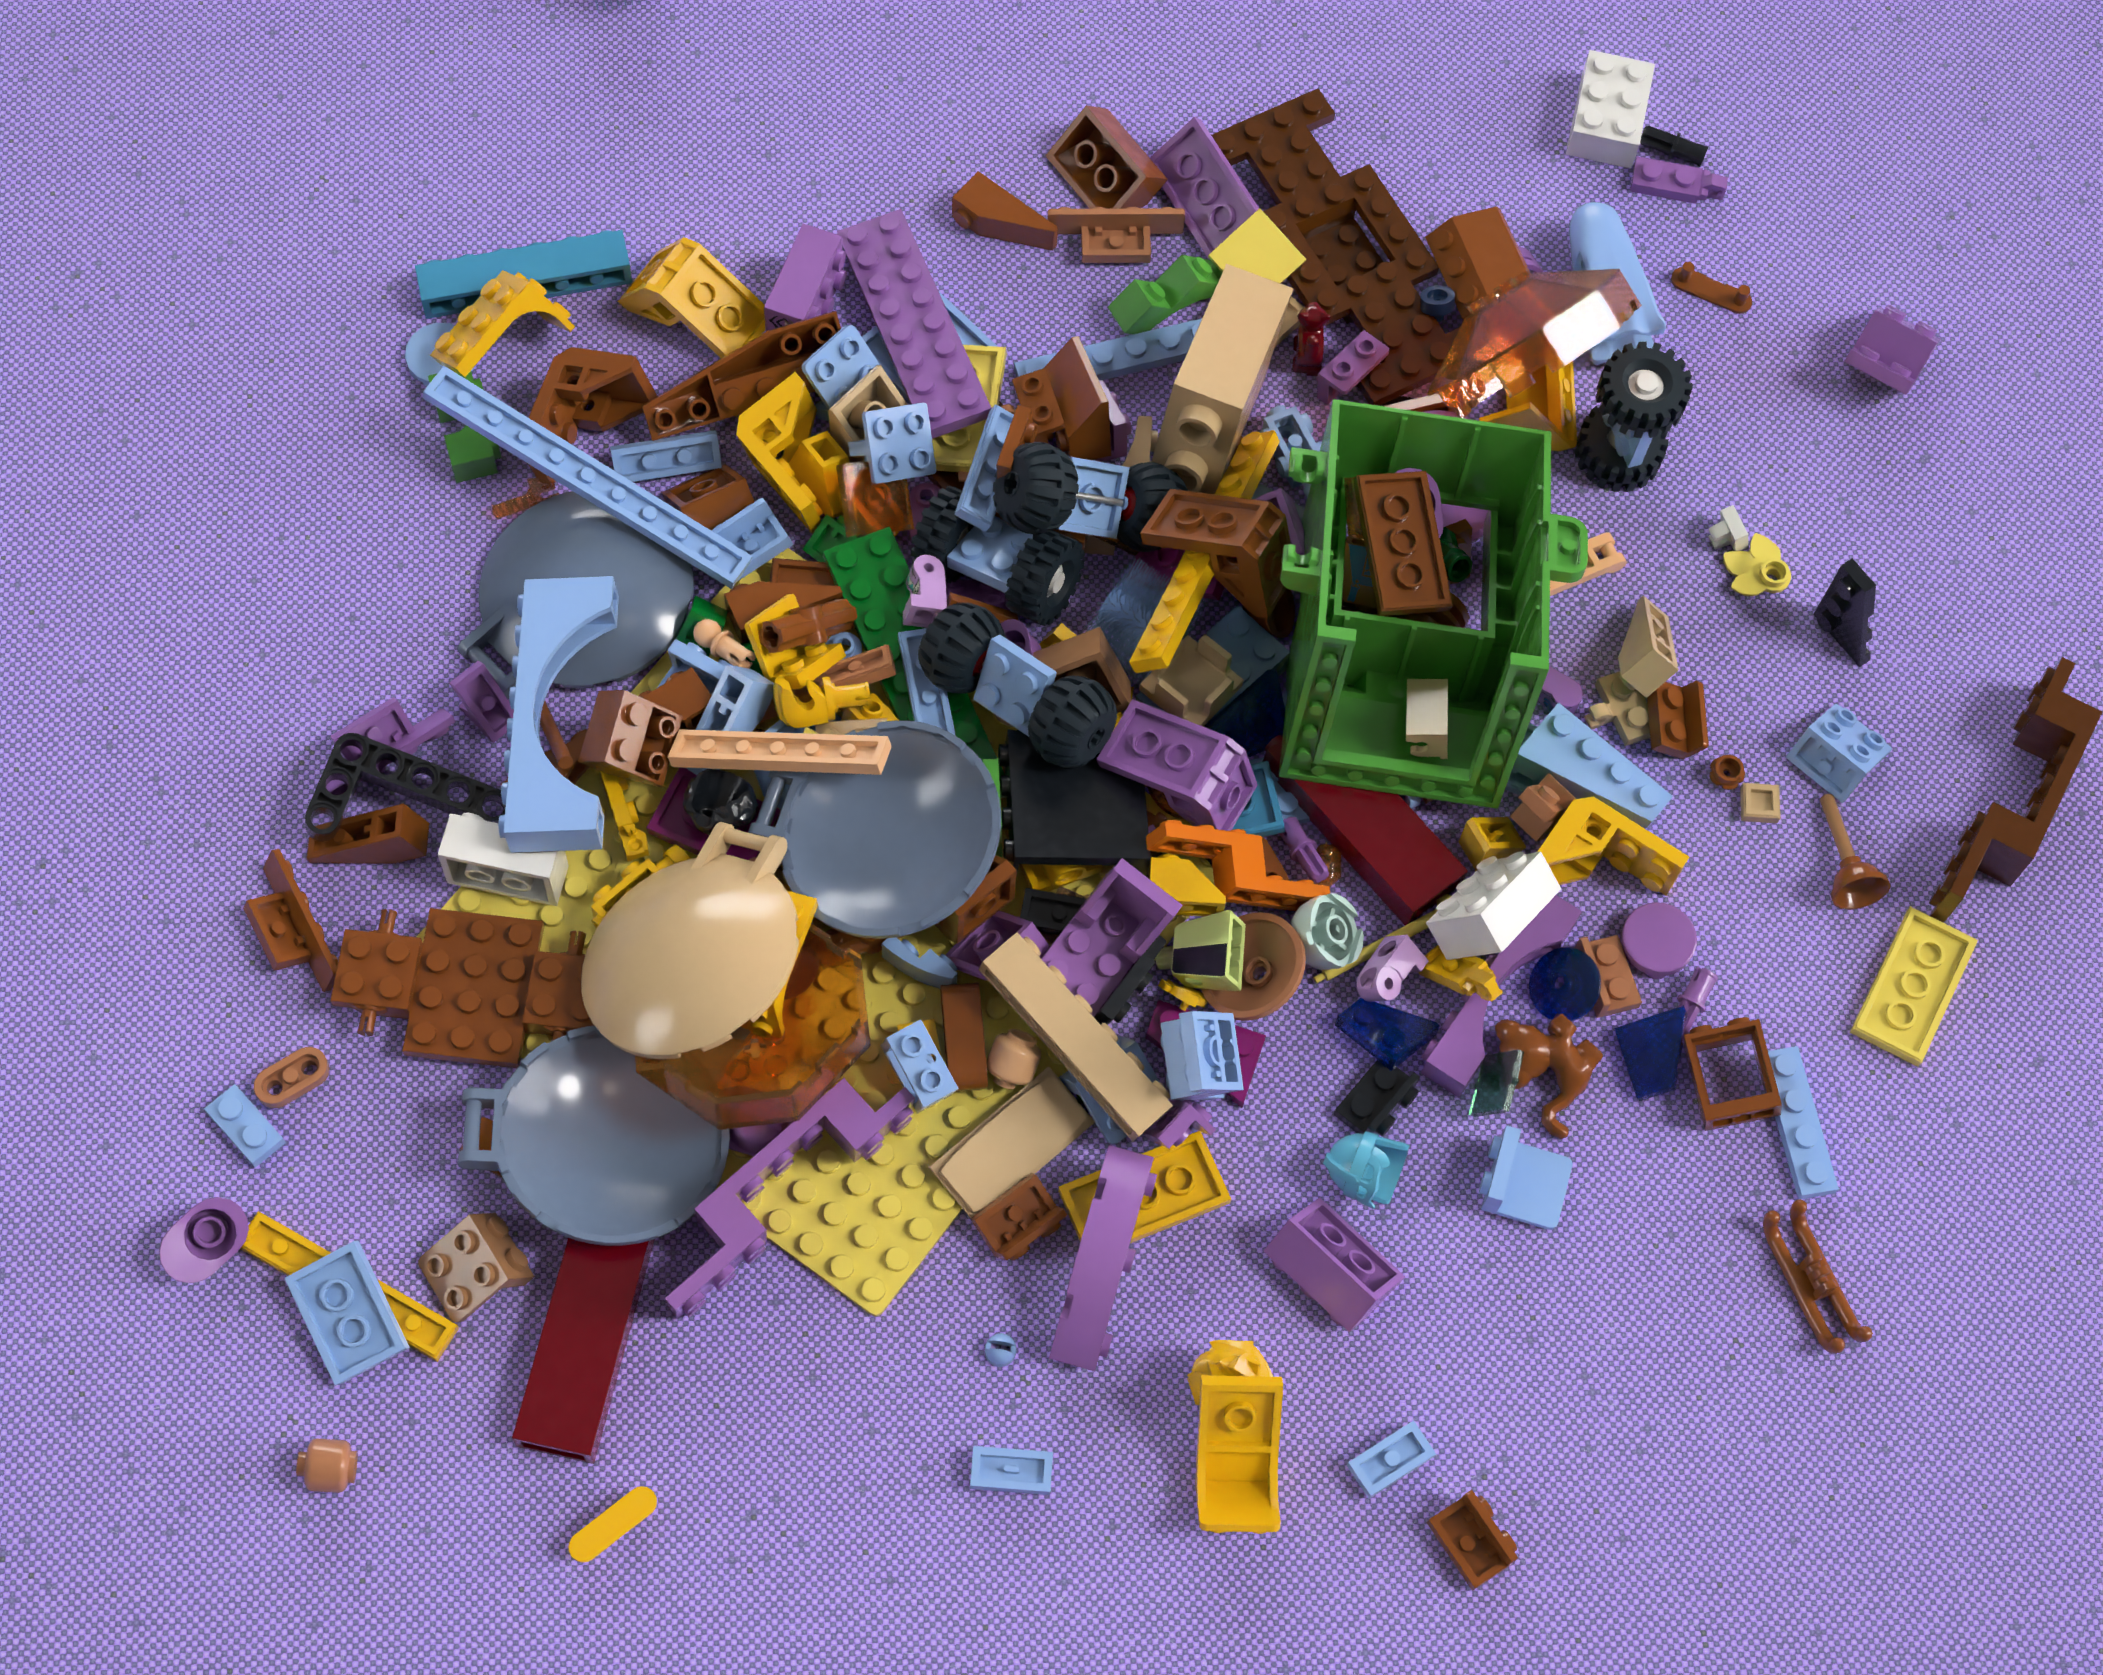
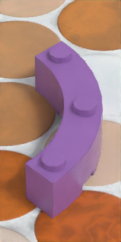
[1049,1145,1157,1371]

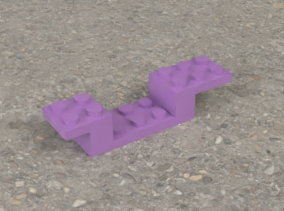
[665,1078,915,1319]

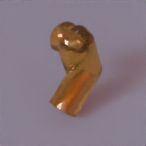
[1314,843,1341,887]

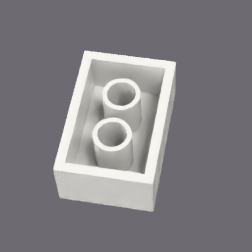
[1566,50,1655,169]
[437,813,569,906]
[1426,851,1561,960]

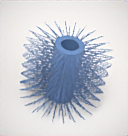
[1085,558,1205,687]

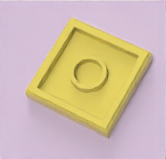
[1208,208,1306,284]

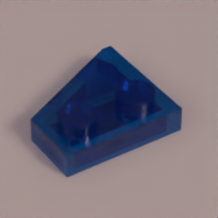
[1335,998,1440,1071]

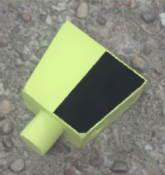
[1156,910,1246,991]

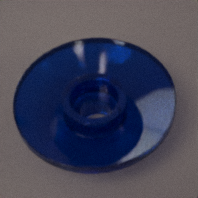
[1529,947,1601,1021]

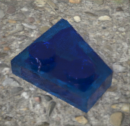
[1614,1005,1688,1102]

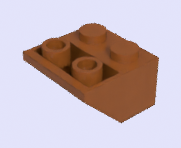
[578,690,683,787]

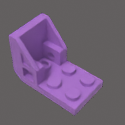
[1096,699,1258,831]
[1041,858,1183,1017]

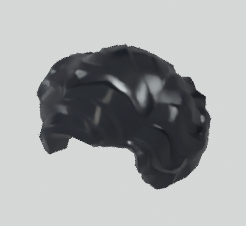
[683,769,758,835]

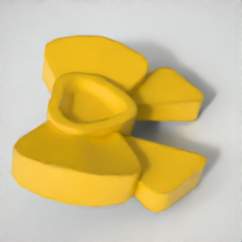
[1158,979,1207,1011]

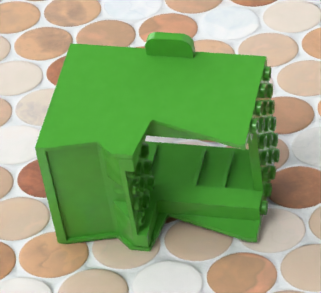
[1279,399,1588,809]

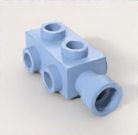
[1260,405,1322,498]

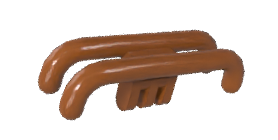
[1763,1199,1873,1354]

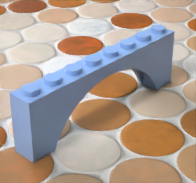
[498,576,619,853]

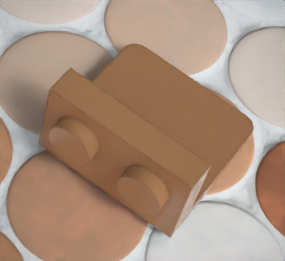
[418,1213,535,1322]

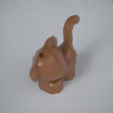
[1495,1014,1603,1139]

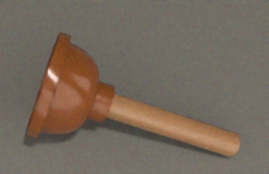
[1820,794,1891,910]

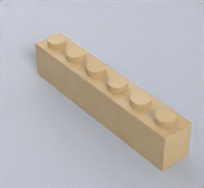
[978,932,1173,1142]

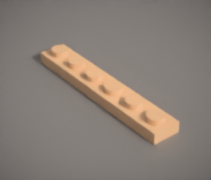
[668,729,892,775]

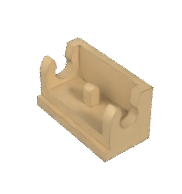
[1406,679,1448,759]

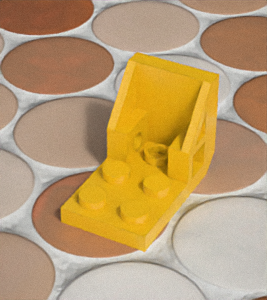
[617,237,766,358]
[736,372,823,535]
[1537,796,1690,896]

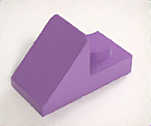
[449,661,514,743]

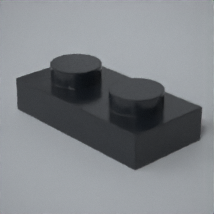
[1020,888,1086,935]

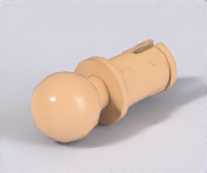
[693,619,755,668]

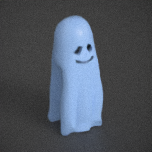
[1569,202,1666,365]

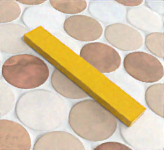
[240,1211,459,1362]

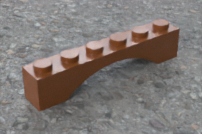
[501,667,712,786]

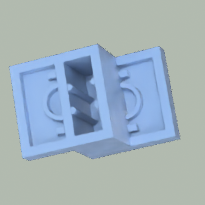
[1161,1011,1244,1100]

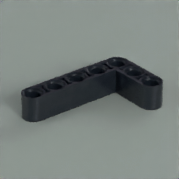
[305,733,506,842]

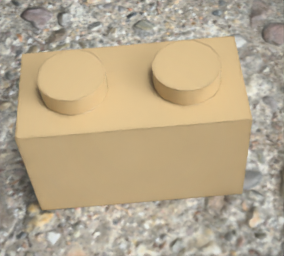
[828,365,908,466]

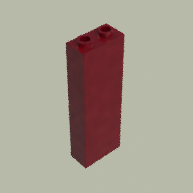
[1262,735,1468,925]
[512,1238,655,1464]

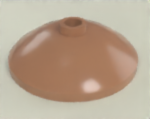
[1201,912,1306,1021]

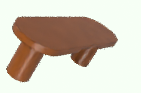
[1671,262,1752,314]

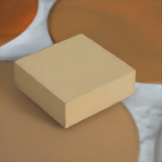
[1740,783,1780,823]

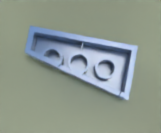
[1512,702,1673,829]

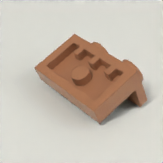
[1571,935,1642,1018]

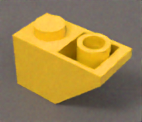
[789,431,852,518]

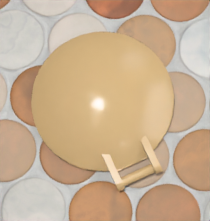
[581,822,799,1059]

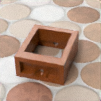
[1684,1017,1782,1131]

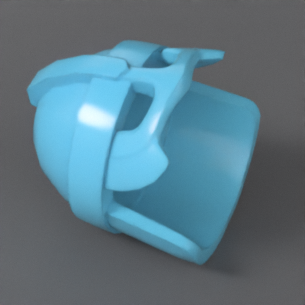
[1323,1131,1410,1209]

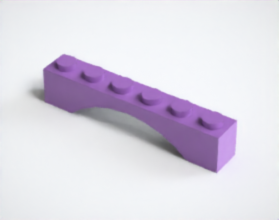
[1421,895,1582,1098]

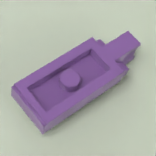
[1630,156,1728,204]

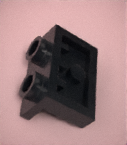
[1333,1055,1420,1137]

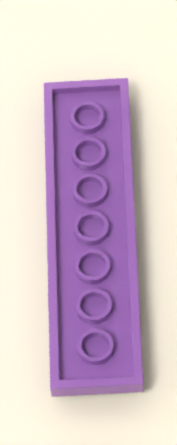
[837,209,991,439]

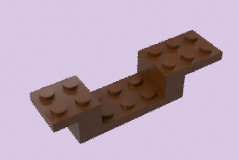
[1929,657,2102,923]

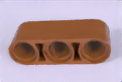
[940,982,988,1091]

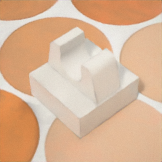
[1708,505,1748,551]

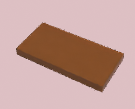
[1353,471,1453,616]

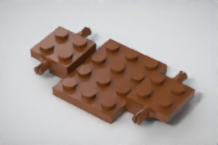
[330,908,594,1069]

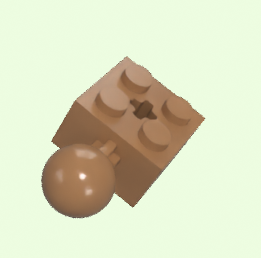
[994,627,1131,727]

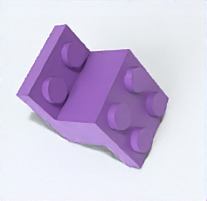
[1844,304,1941,395]

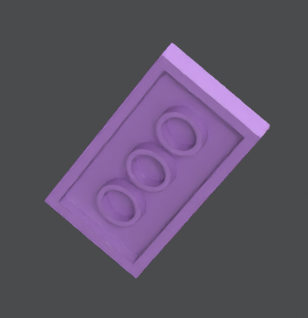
[1150,117,1259,260]

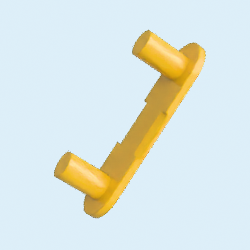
[568,1486,657,1563]

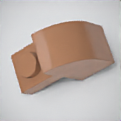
[1510,773,1576,842]

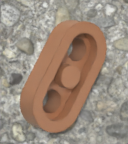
[254,1047,330,1108]

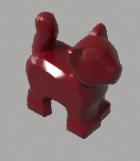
[1292,302,1331,376]

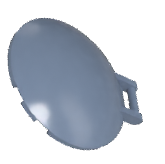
[457,491,694,699]
[748,720,1001,939]
[458,1026,730,1246]

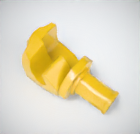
[773,676,871,728]

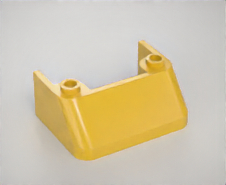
[1475,286,1577,451]

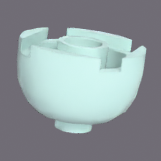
[1290,893,1364,970]

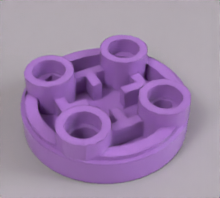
[1619,902,1697,979]

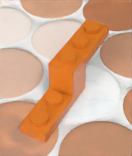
[1146,820,1330,911]

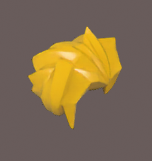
[1187,1340,1273,1405]

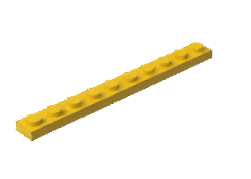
[1129,430,1280,673]

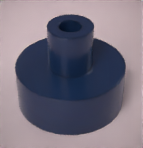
[1420,285,1455,322]

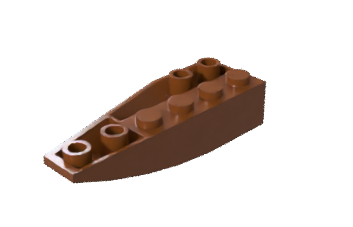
[642,311,841,441]

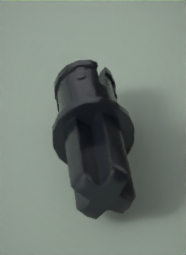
[1640,126,1709,167]

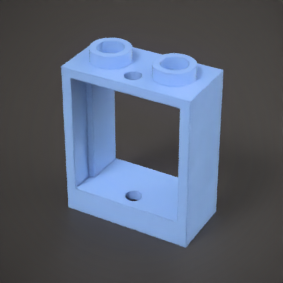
[881,1019,959,1114]

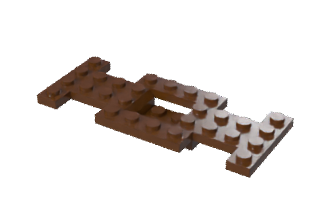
[1211,88,1493,406]

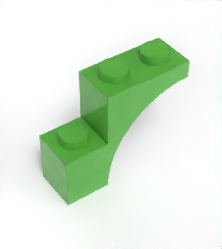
[1108,255,1222,335]

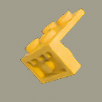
[744,594,846,689]

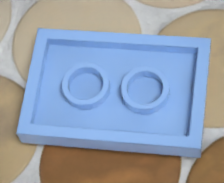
[284,1241,410,1386]

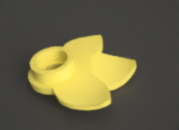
[1723,533,1791,596]

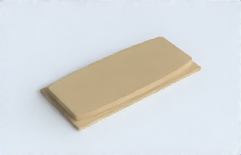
[929,1066,1095,1218]

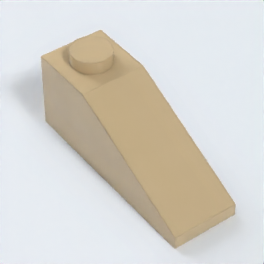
[1618,595,1679,698]

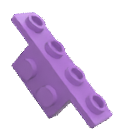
[326,697,456,795]

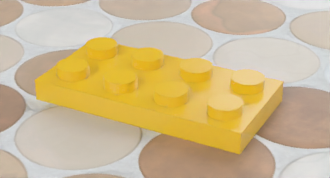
[1058,1131,1232,1244]

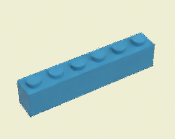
[415,230,632,319]

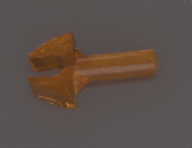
[492,478,559,519]

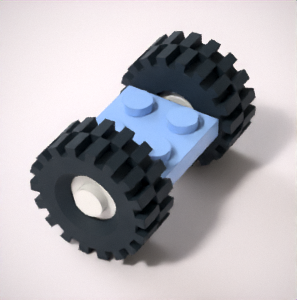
[1575,341,1693,492]
[910,486,1085,626]

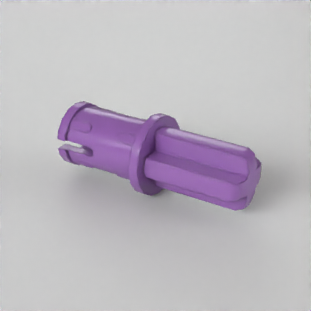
[1279,817,1329,884]
[1666,967,1718,1041]

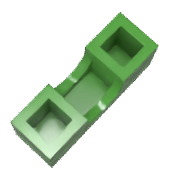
[428,371,502,483]

